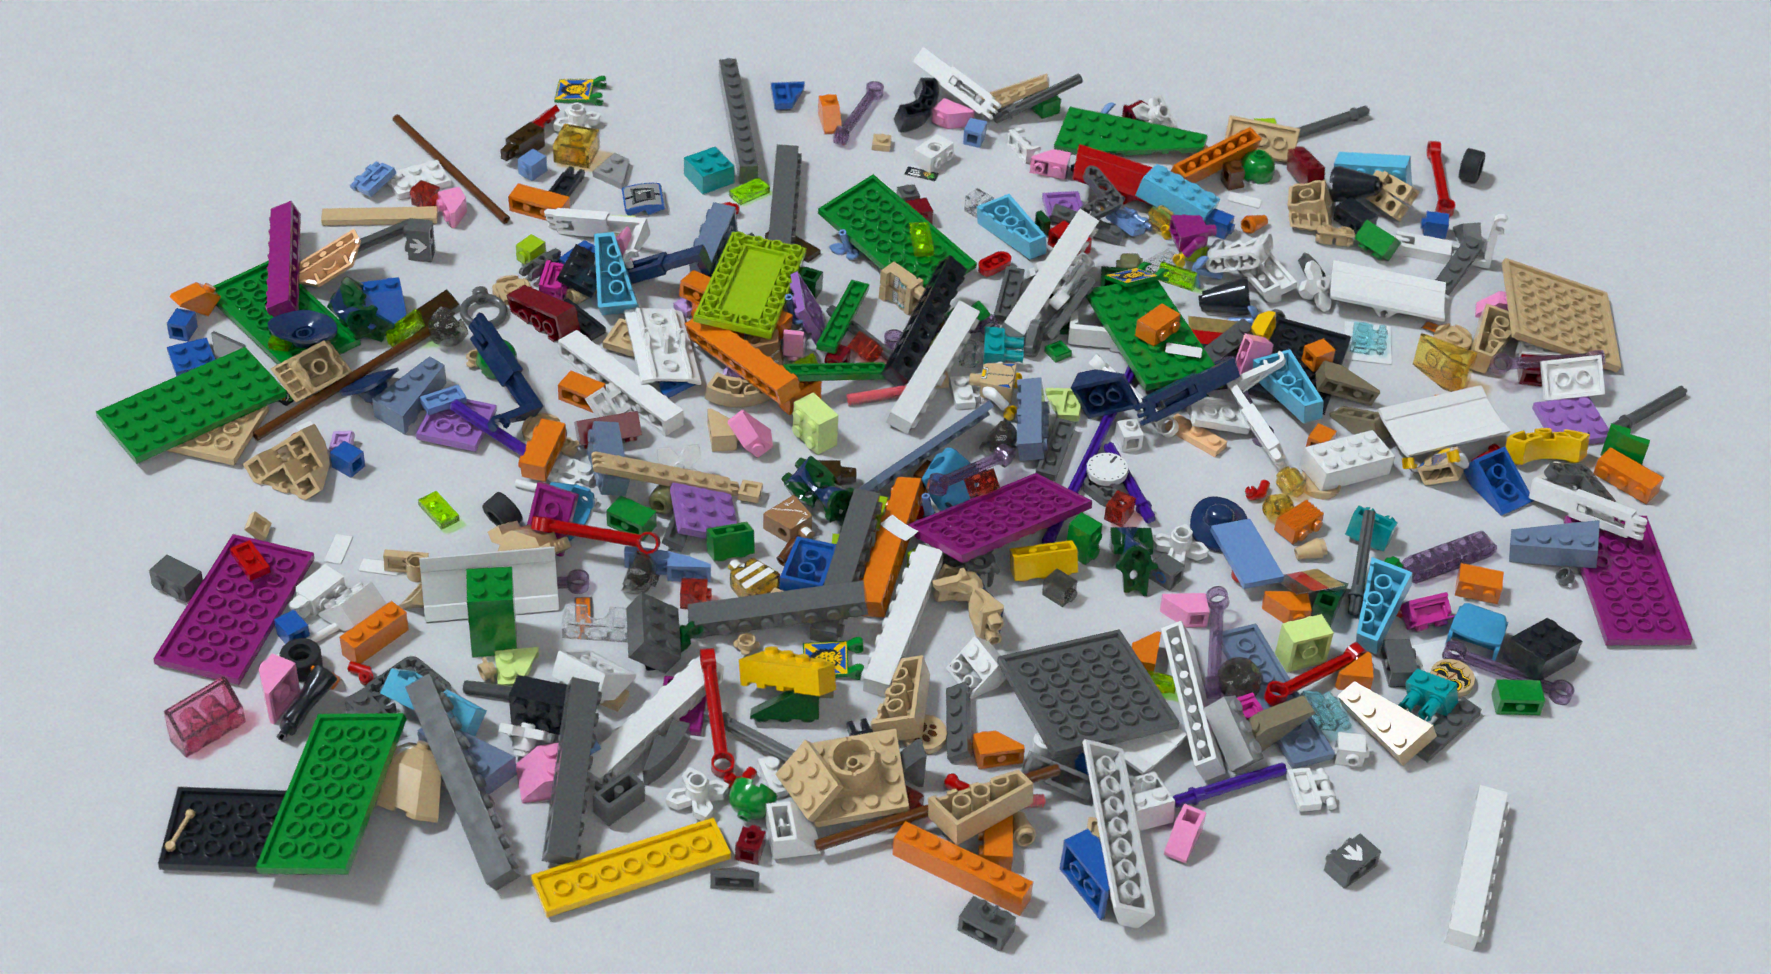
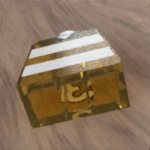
[728,558,780,597]

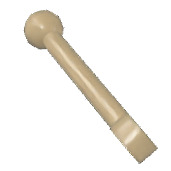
[165,809,195,851]

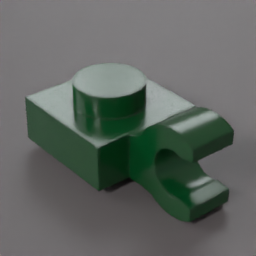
[679,621,704,653]

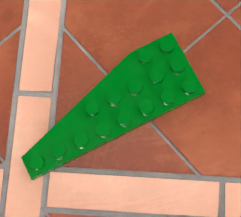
[1054,107,1208,155]

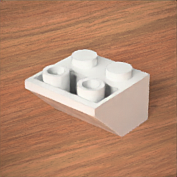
[318,581,386,631]
[946,636,1006,699]
[1129,772,1175,831]
[766,801,821,859]

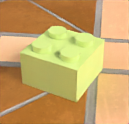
[792,392,839,455]
[1275,614,1334,672]

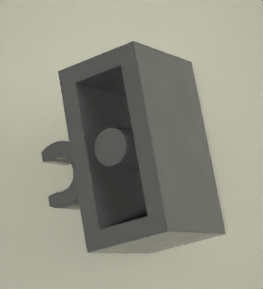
[344,688,396,714]
[593,770,645,826]
[957,896,1016,952]

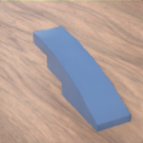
[624,546,711,582]

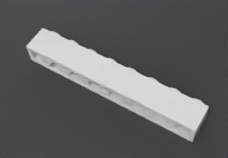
[1001,209,1099,338]
[886,300,980,434]
[558,330,684,436]
[861,544,943,697]
[1161,620,1226,781]
[587,656,724,789]
[1444,785,1510,951]

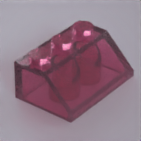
[163,676,246,758]

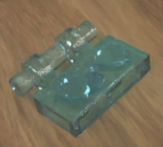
[1350,321,1388,355]
[1300,690,1352,731]

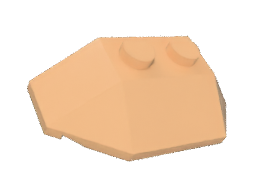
[299,229,361,287]

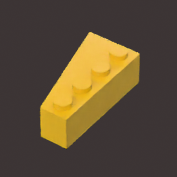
[739,646,836,696]

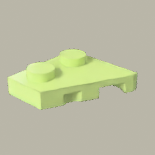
[1045,388,1082,421]
[495,647,539,686]

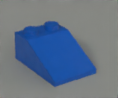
[360,277,410,336]
[1463,447,1534,516]
[779,536,836,591]
[1059,829,1110,921]

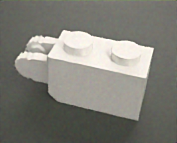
[289,564,346,619]

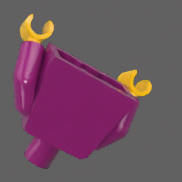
[1161,214,1217,269]

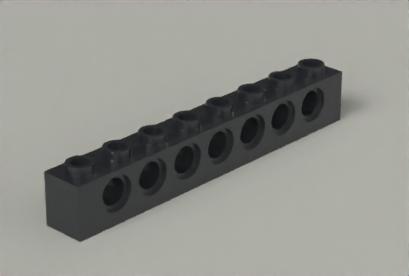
[881,255,967,387]

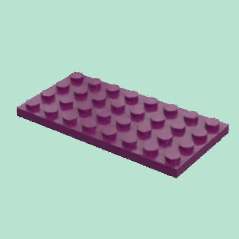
[908,473,1092,563]
[1563,516,1693,645]
[153,534,315,685]

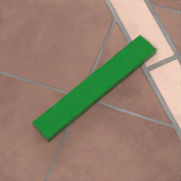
[816,280,870,354]
[782,362,887,382]

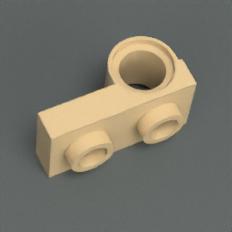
[383,549,429,582]

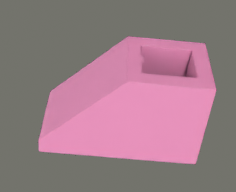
[1030,149,1071,180]
[436,187,467,228]
[1160,593,1210,627]
[1164,804,1207,864]

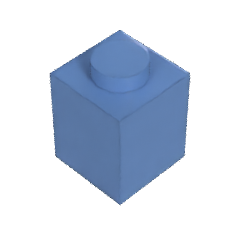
[963,118,987,148]
[518,149,547,181]

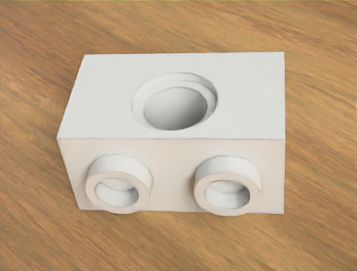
[913,134,954,173]

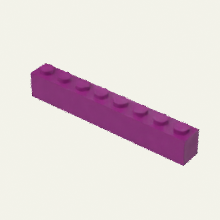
[266,201,301,317]

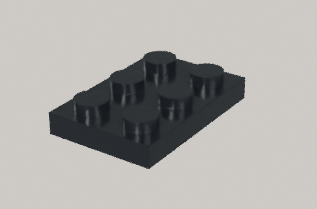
[556,244,597,298]

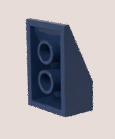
[1070,369,1140,419]

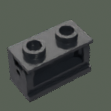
[1333,197,1378,235]

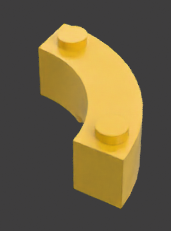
[1506,428,1590,465]

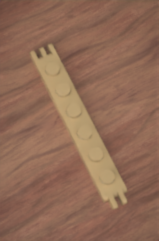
[591,452,739,496]

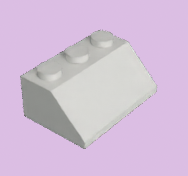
[552,650,637,703]

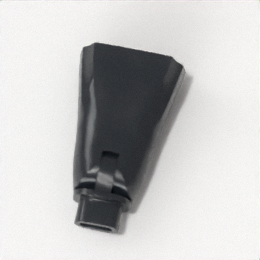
[276,665,337,741]

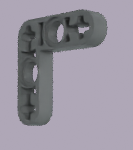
[1080,166,1124,220]
[1544,462,1616,502]
[365,656,452,703]

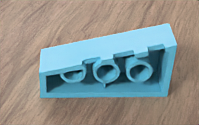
[1334,152,1412,186]
[977,194,1047,260]
[594,232,639,315]
[1253,349,1323,423]
[1356,557,1412,654]
[380,668,487,736]

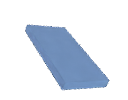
[1210,519,1284,589]

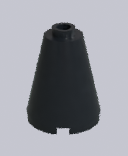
[1329,166,1383,203]
[1198,277,1251,315]

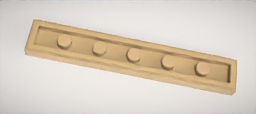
[321,206,438,226]

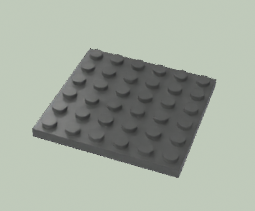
[997,629,1180,758]

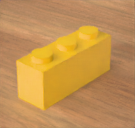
[1009,540,1078,582]

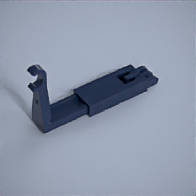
[627,244,715,284]
[469,312,544,433]
[1134,358,1241,426]

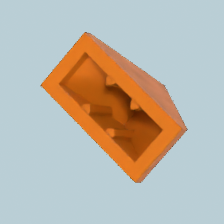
[1335,652,1374,690]

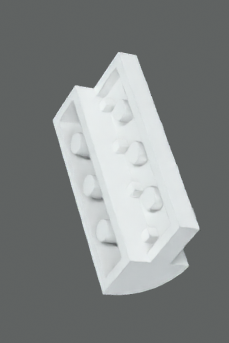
[1224,237,1297,303]

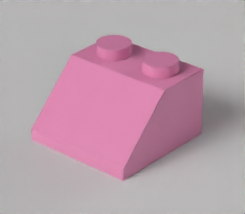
[259,653,300,724]
[516,743,558,803]

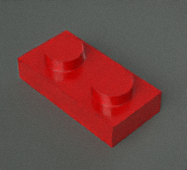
[532,105,560,128]
[230,540,271,581]

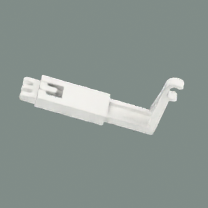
[913,47,1002,120]
[544,208,651,268]
[1392,214,1508,269]
[1068,309,1121,353]
[1226,351,1286,471]
[1529,461,1647,540]

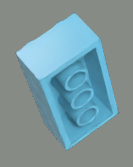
[1135,164,1220,224]

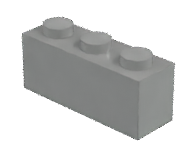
[1203,695,1264,771]

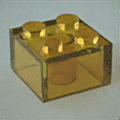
[553,123,600,169]

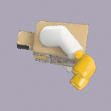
[969,362,1022,421]
[1402,446,1469,485]

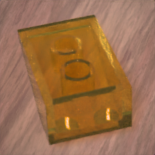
[1413,333,1478,392]

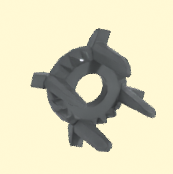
[964,550,1000,587]

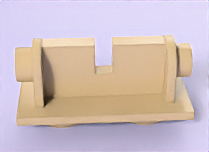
[1315,224,1355,247]

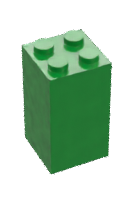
[466,566,517,657]

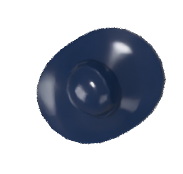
[267,310,338,348]
[339,367,399,403]
[1190,496,1247,553]

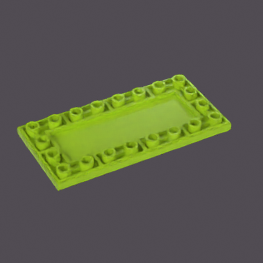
[693,232,807,339]

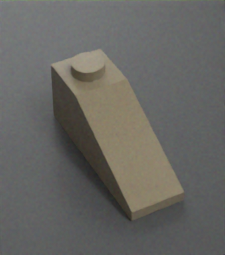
[1316,360,1380,406]
[1330,406,1391,442]
[1248,695,1316,752]

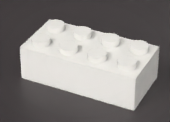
[1299,430,1395,491]

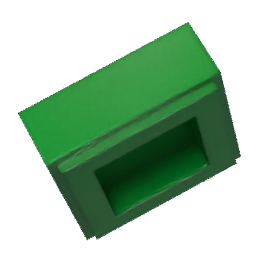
[1044,340,1072,363]

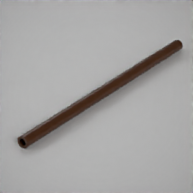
[393,114,510,224]
[253,325,434,441]
[814,764,1061,852]

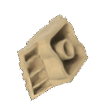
[1287,180,1333,231]
[270,340,352,402]
[487,521,572,555]

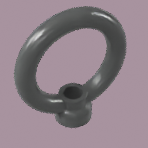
[460,286,507,327]

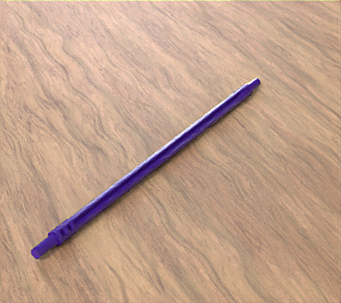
[1042,365,1135,544]

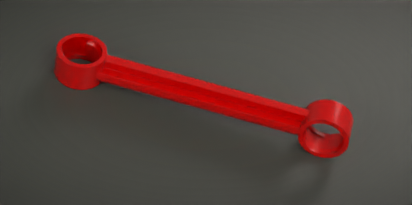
[1427,141,1456,217]
[531,516,661,554]
[1264,642,1367,706]
[700,648,735,778]

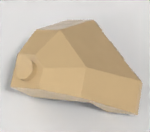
[243,424,330,500]
[376,741,441,823]

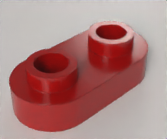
[978,251,1012,277]

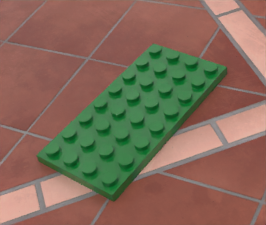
[818,174,977,288]
[214,261,361,365]
[1085,280,1215,391]
[96,347,287,464]
[256,713,407,875]

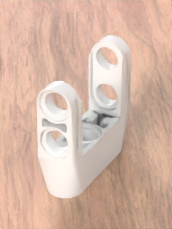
[1206,233,1273,273]

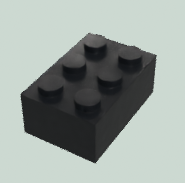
[1502,618,1583,681]
[509,675,567,735]

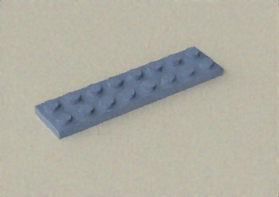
[859,400,995,492]
[1215,623,1335,769]

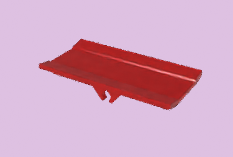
[1073,144,1153,205]

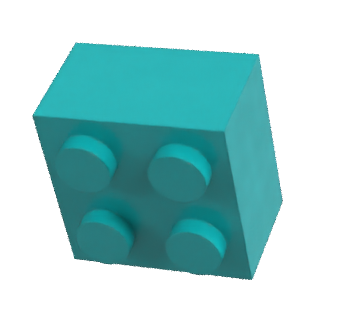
[684,146,734,195]

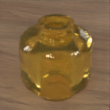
[1147,205,1175,233]
[1275,466,1307,498]
[1262,493,1294,521]

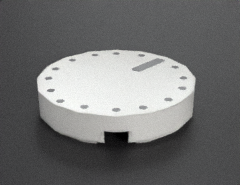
[1086,453,1128,486]

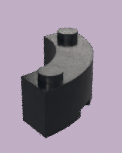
[893,78,939,132]

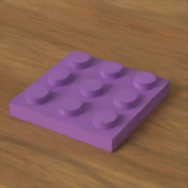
[790,271,826,345]
[1532,396,1609,445]
[416,399,497,452]
[670,483,737,539]

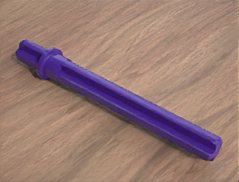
[450,399,526,456]
[1104,442,1156,524]
[1173,762,1287,808]

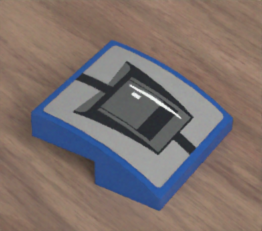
[622,183,665,216]

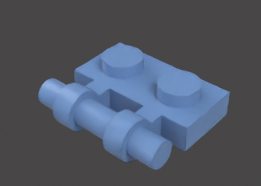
[350,161,397,197]
[1106,207,1154,237]

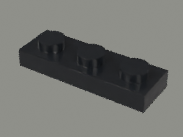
[563,298,606,341]

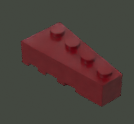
[506,285,581,342]

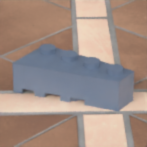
[689,202,738,273]
[372,356,446,435]
[1017,377,1050,461]
[586,421,630,496]
[1509,520,1600,568]
[417,728,517,794]

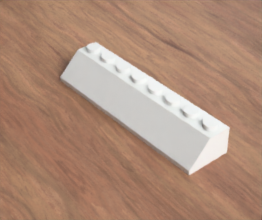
[1083,739,1155,929]

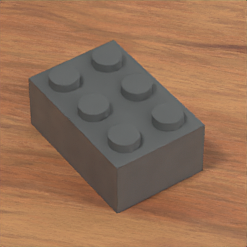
[626,592,681,673]

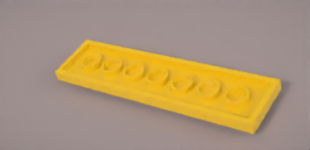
[531,817,731,918]

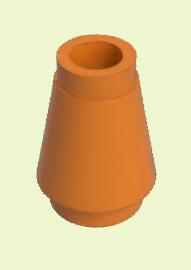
[1241,215,1268,234]

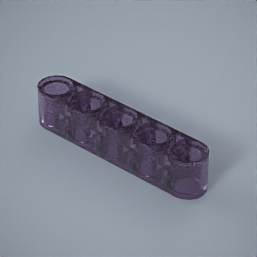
[1401,531,1497,584]

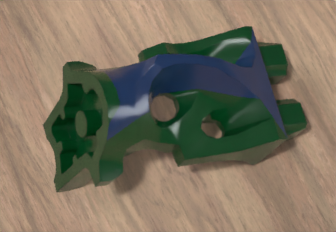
[327,276,396,342]
[781,456,854,526]
[1109,527,1158,596]

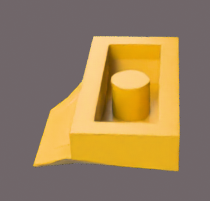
[1251,311,1276,340]

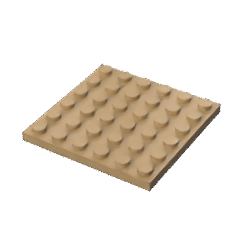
[1502,258,1621,372]

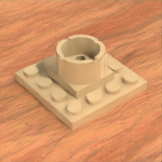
[812,728,909,827]

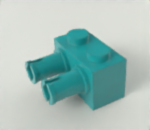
[982,327,1024,370]
[1345,506,1398,552]
[1398,668,1459,722]

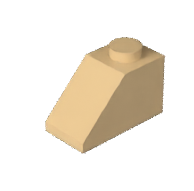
[707,409,739,452]

